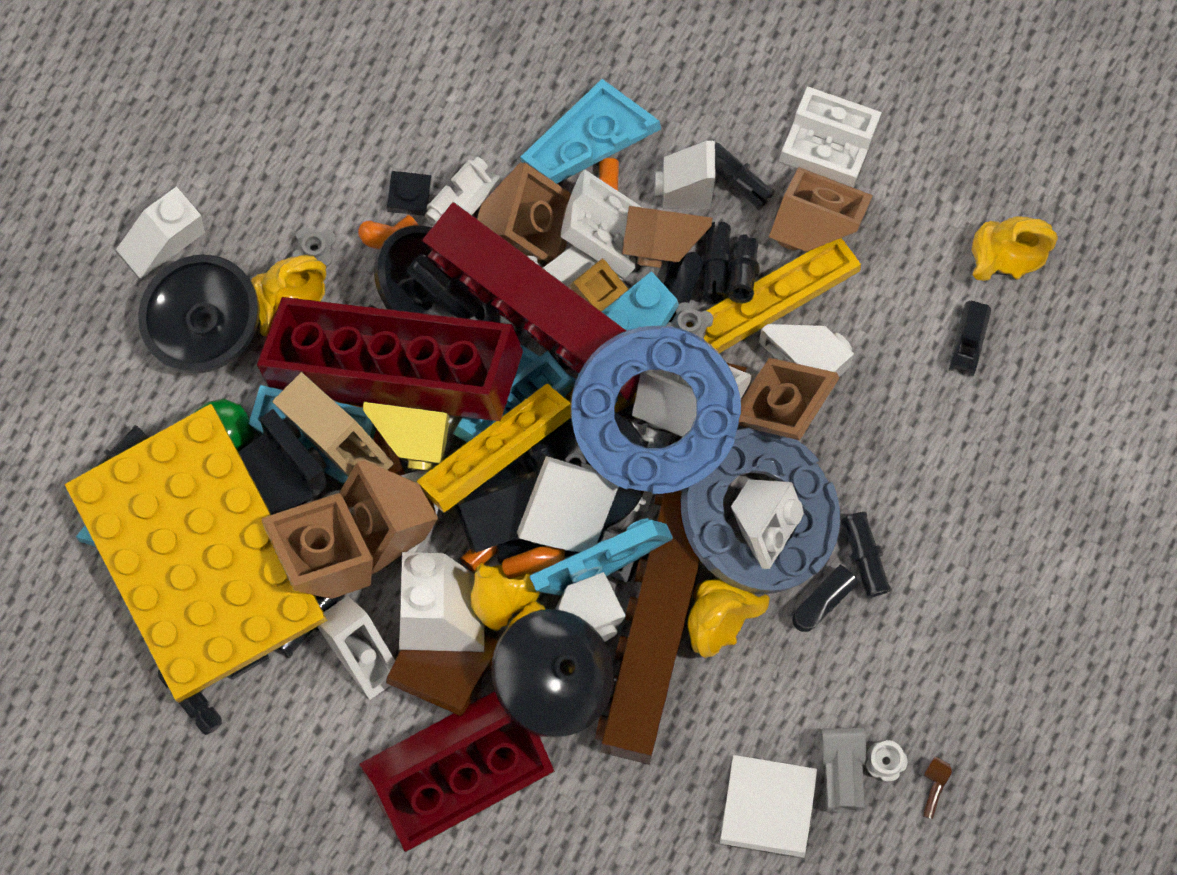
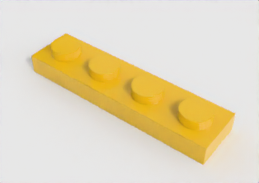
[416,384,571,513]

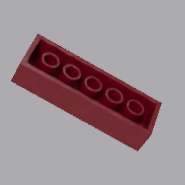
[422,202,641,402]
[257,297,523,421]

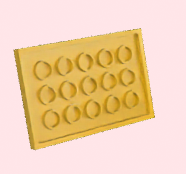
[64,404,328,703]

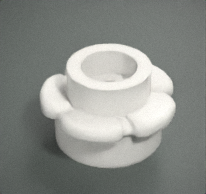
[866,740,908,782]

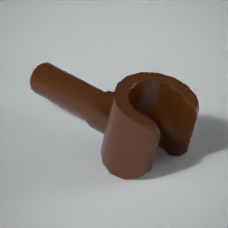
[923,757,952,819]

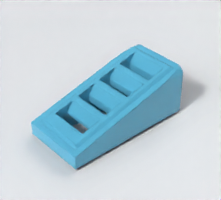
[502,351,574,417]

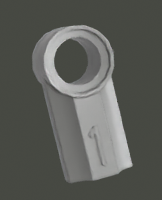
[820,728,866,813]

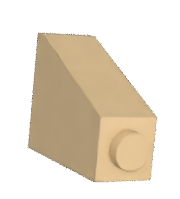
[272,372,394,477]

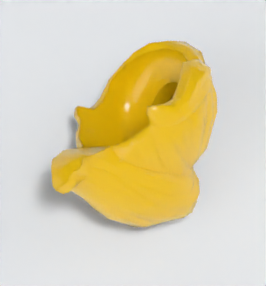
[971,216,1058,281]
[251,255,326,336]
[471,562,540,631]
[688,579,770,658]

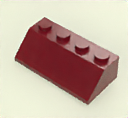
[359,691,555,852]

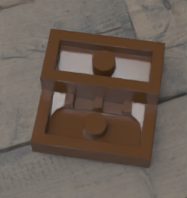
[386,634,499,716]

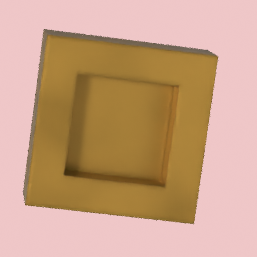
[569,258,629,312]

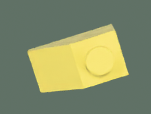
[363,402,450,472]

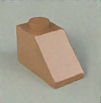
[622,206,713,268]

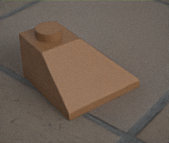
[477,162,571,267]
[769,167,873,252]
[738,358,839,440]
[339,460,439,574]
[262,493,373,599]

